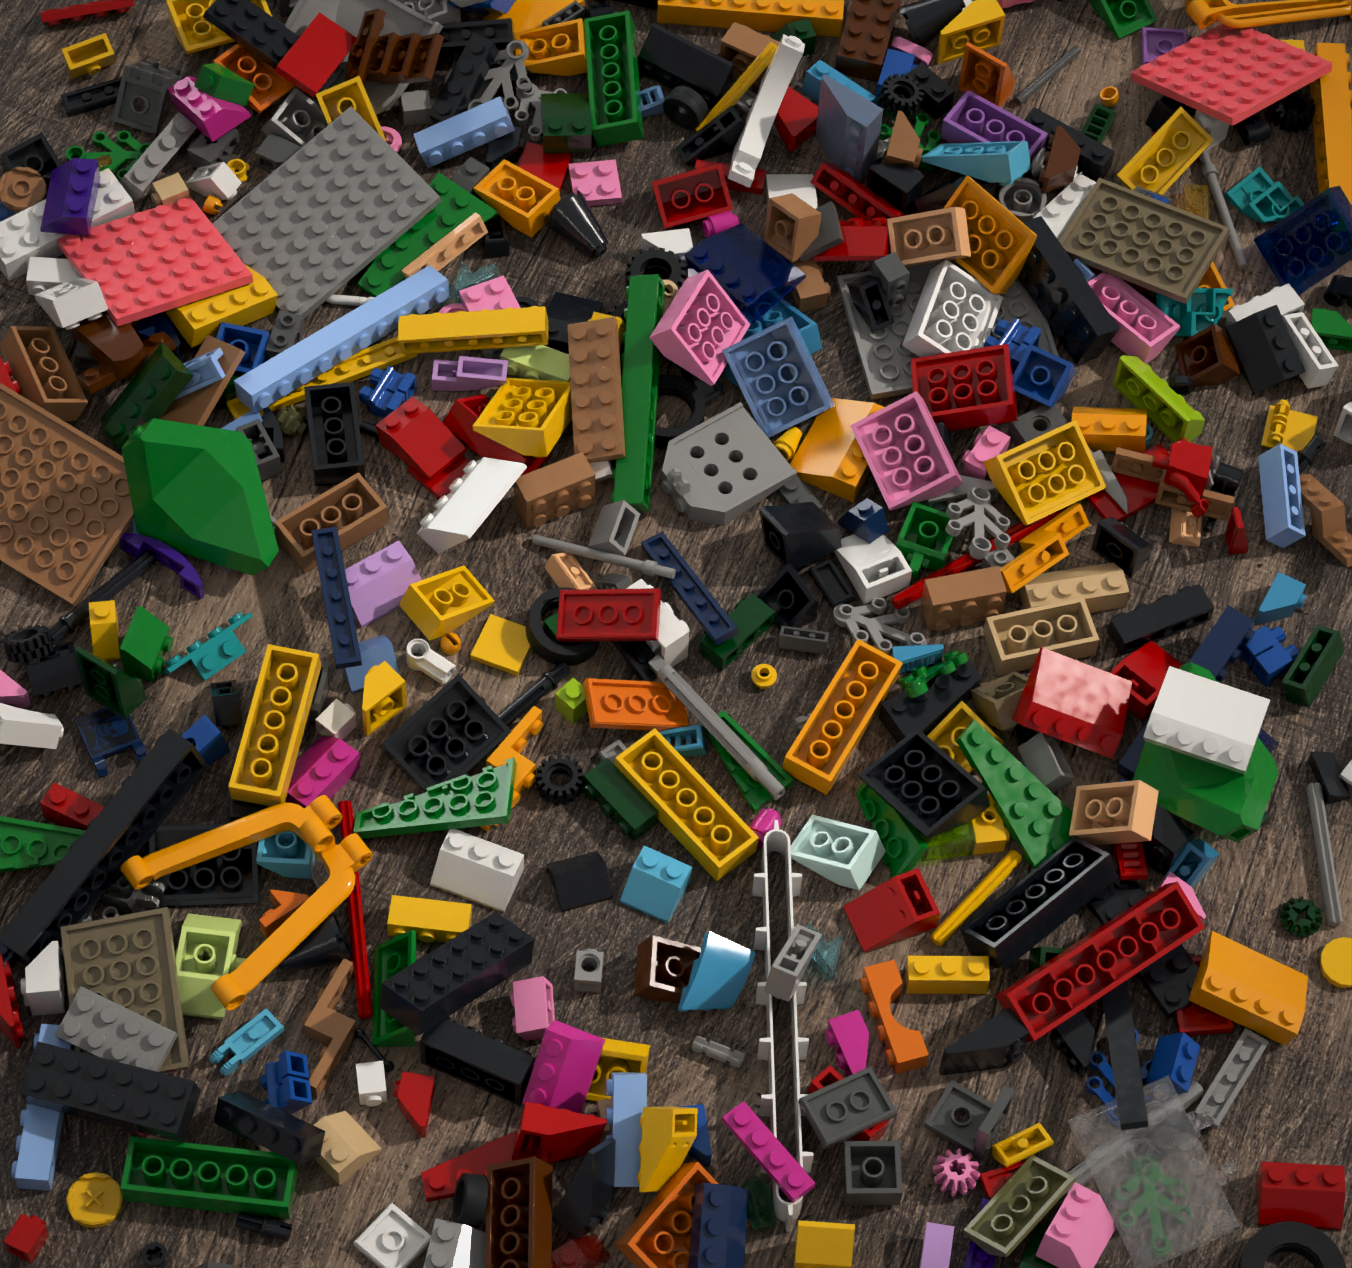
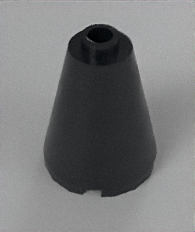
[899,0,966,47]
[544,190,608,258]
[278,912,353,972]

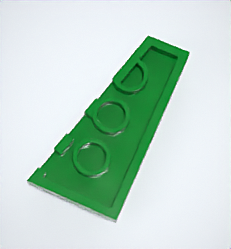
[704,710,793,815]
[855,782,928,879]

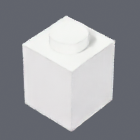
[315,699,357,740]
[356,1061,387,1106]

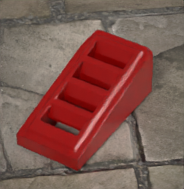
[1224,507,1248,555]
[1112,842,1147,880]

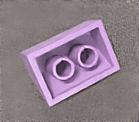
[345,540,422,628]

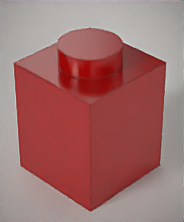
[4,1213,49,1264]

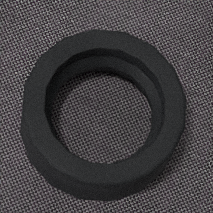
[453,1173,488,1228]

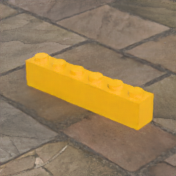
[398,306,548,354]

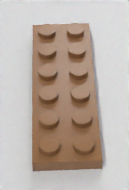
[567,317,626,463]

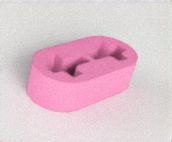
[889,36,933,66]

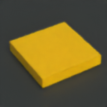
[470,614,531,676]

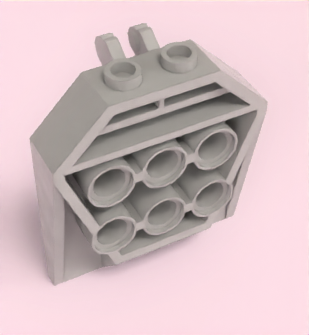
[660,402,797,526]

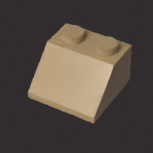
[314,1111,382,1186]

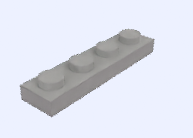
[1193,1028,1269,1130]

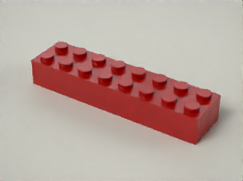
[996,882,1205,1042]

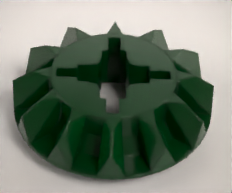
[1280,896,1323,937]

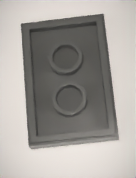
[798,1066,898,1149]

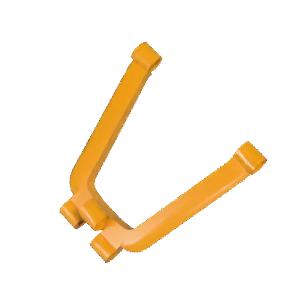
[1185,0,1352,29]
[120,795,373,1011]

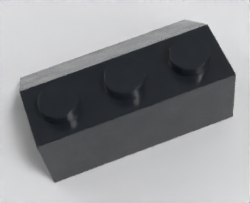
[1225,305,1306,395]

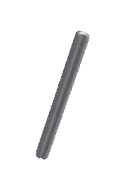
[1307,783,1343,927]

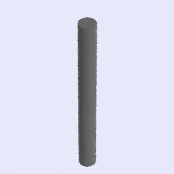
[1014,46,1081,106]

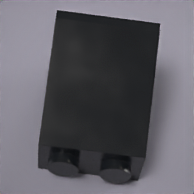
[759,502,842,570]

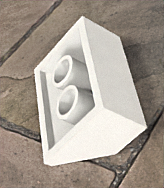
[430,829,524,913]

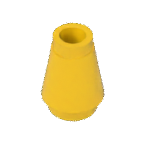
[773,427,802,461]

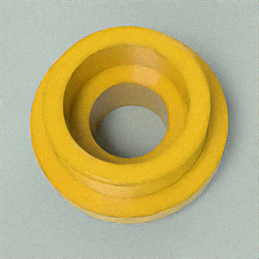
[751,664,777,689]

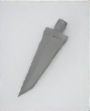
[1088,446,1127,513]

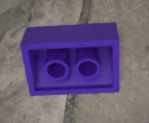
[40,158,101,236]

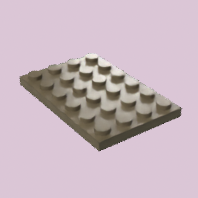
[1059,177,1230,304]
[60,907,190,1073]

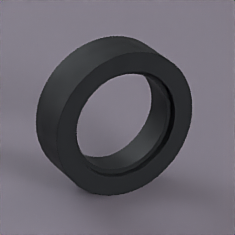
[654,375,705,449]
[526,587,601,666]

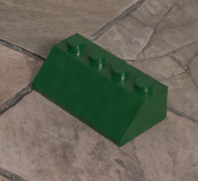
[101,343,194,448]

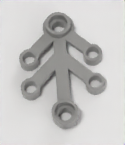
[468,40,532,111]
[515,83,567,141]
[945,486,1011,560]
[833,597,927,655]

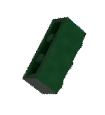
[699,593,775,672]
[1282,625,1345,708]
[583,758,659,841]

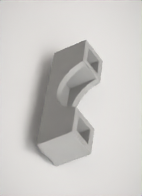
[120,112,197,202]

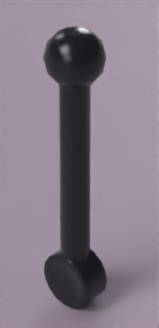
[355,1028,394,1072]

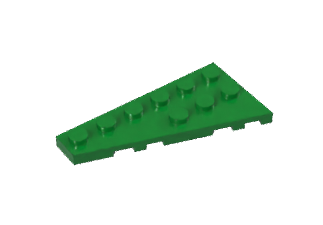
[357,172,498,297]
[956,720,1073,869]
[353,757,517,839]
[0,816,85,873]

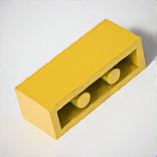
[387,895,472,943]
[905,956,990,994]

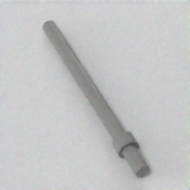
[1199,150,1248,270]
[532,534,676,579]

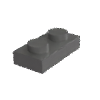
[775,476,823,509]

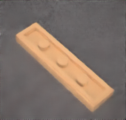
[401,212,488,279]

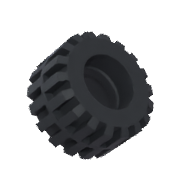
[625,247,686,293]

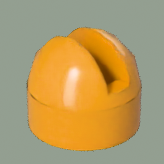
[1100,86,1119,107]
[202,194,223,215]
[440,632,461,655]

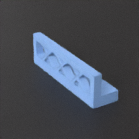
[175,347,226,400]

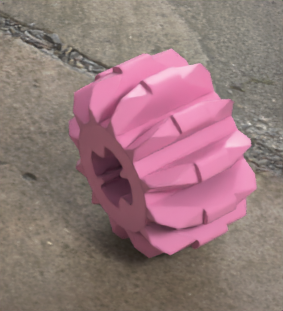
[932,1148,980,1197]

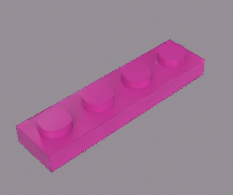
[722,1101,815,1203]

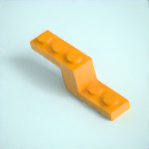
[1000,503,1090,593]
[479,706,543,832]

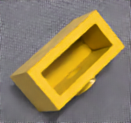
[61,33,116,79]
[967,794,1010,855]

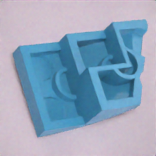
[678,931,756,1012]

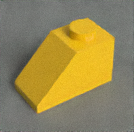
[89,600,121,661]

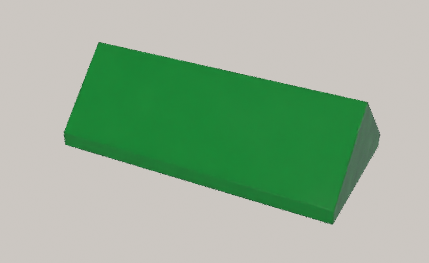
[372,930,417,1047]

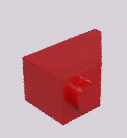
[393,1071,435,1137]

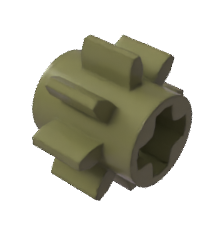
[276,404,308,435]

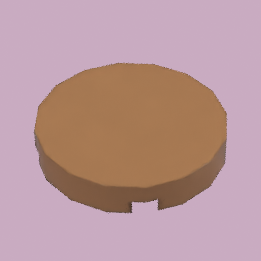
[0,167,46,213]

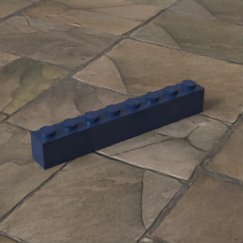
[1117,605,1255,781]

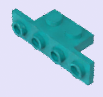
[162,612,253,681]

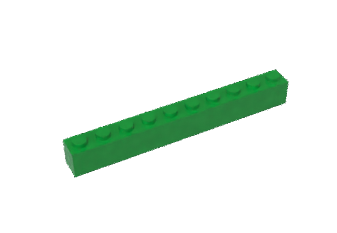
[611,274,665,513]

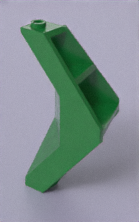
[121,418,279,576]
[1132,662,1279,843]

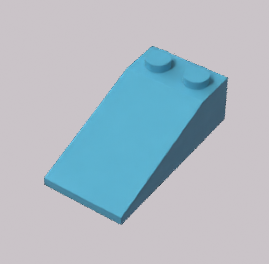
[922,141,1031,186]

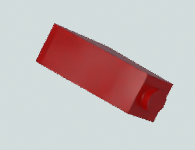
[773,86,818,152]

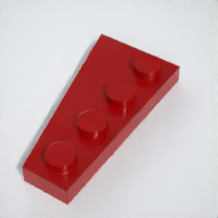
[421,1131,516,1202]

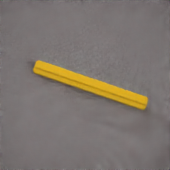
[695,42,777,132]
[930,850,1022,946]

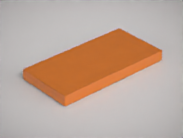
[583,678,689,731]

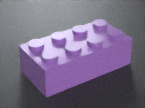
[941,90,1048,178]

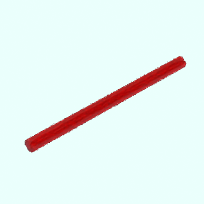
[891,503,1074,609]
[338,800,373,1020]

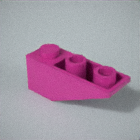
[825,1010,869,1077]

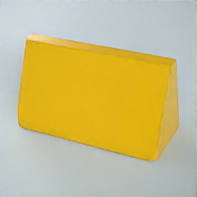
[992,1122,1054,1168]

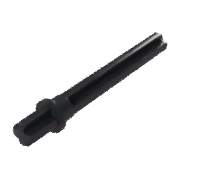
[49,551,156,644]
[498,662,571,727]

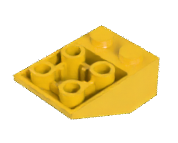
[637,1106,698,1192]

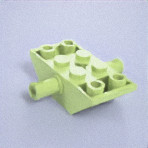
[174,913,247,1020]

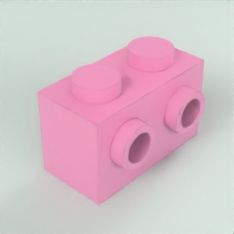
[961,426,1011,480]
[510,976,555,1041]

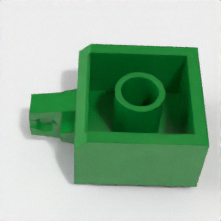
[896,501,960,579]

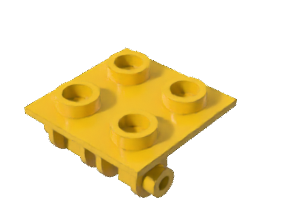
[1261,399,1318,452]

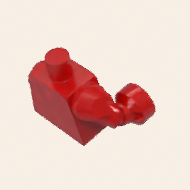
[1152,438,1213,518]

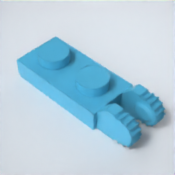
[209,1008,285,1076]

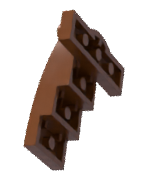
[344,9,444,88]
[71,311,176,394]

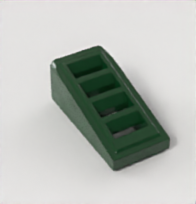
[1081,104,1116,144]

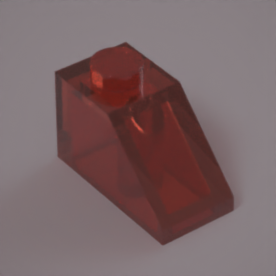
[551,1234,611,1268]

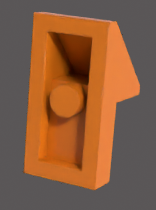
[259,890,309,939]

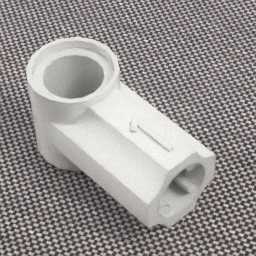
[406,639,456,685]

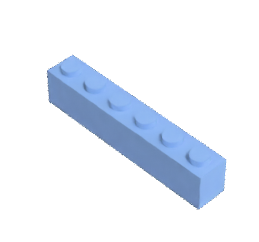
[11,1024,75,1191]

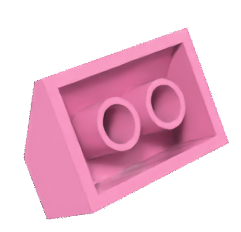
[1035,1182,1117,1268]

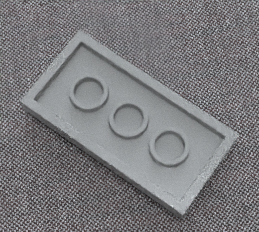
[55,986,178,1072]

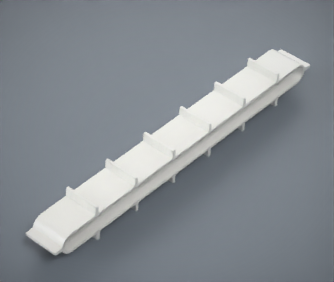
[752,820,814,1232]

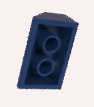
[688,1183,749,1268]

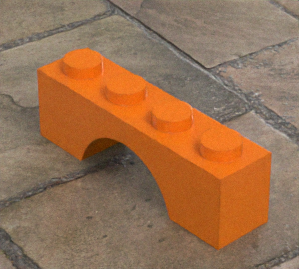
[859,959,929,1074]

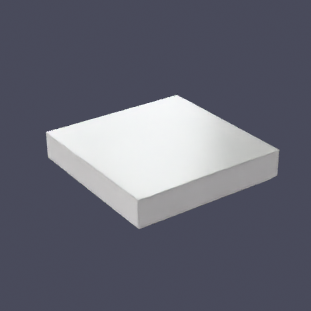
[354,1203,431,1268]

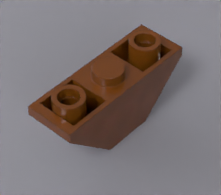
[1038,125,1081,194]

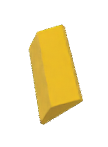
[1116,107,1214,195]

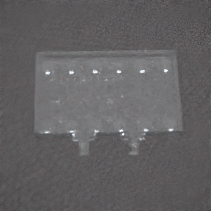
[1068,1075,1240,1268]

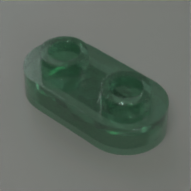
[742,1176,776,1232]

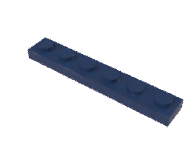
[311,527,362,669]
[641,531,739,646]

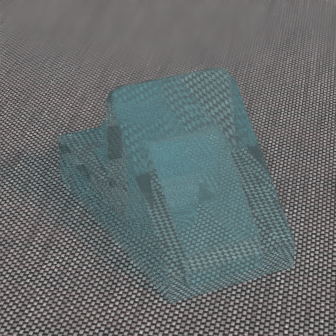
[455,261,499,304]
[805,923,843,981]

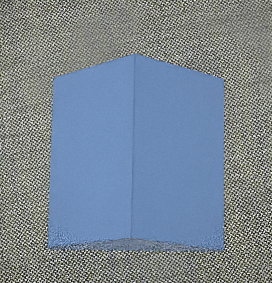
[342,635,400,694]

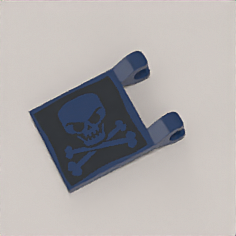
[74,707,147,777]

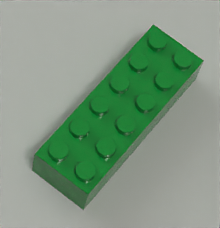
[584,10,644,147]
[120,1136,298,1220]

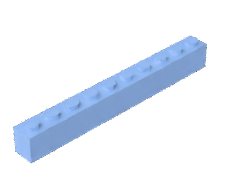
[234,265,450,413]

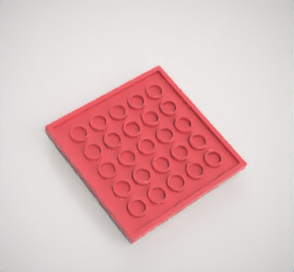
[1131,24,1332,126]
[58,196,253,327]

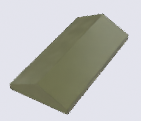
[963,1155,1076,1257]

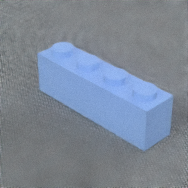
[413,96,515,168]
[1258,444,1306,548]
[605,1072,647,1187]

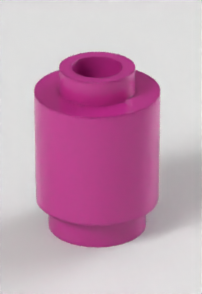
[702,211,739,240]
[749,808,782,848]

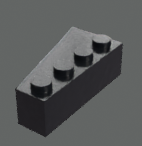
[879,659,982,744]

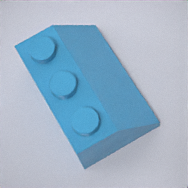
[801,60,881,107]

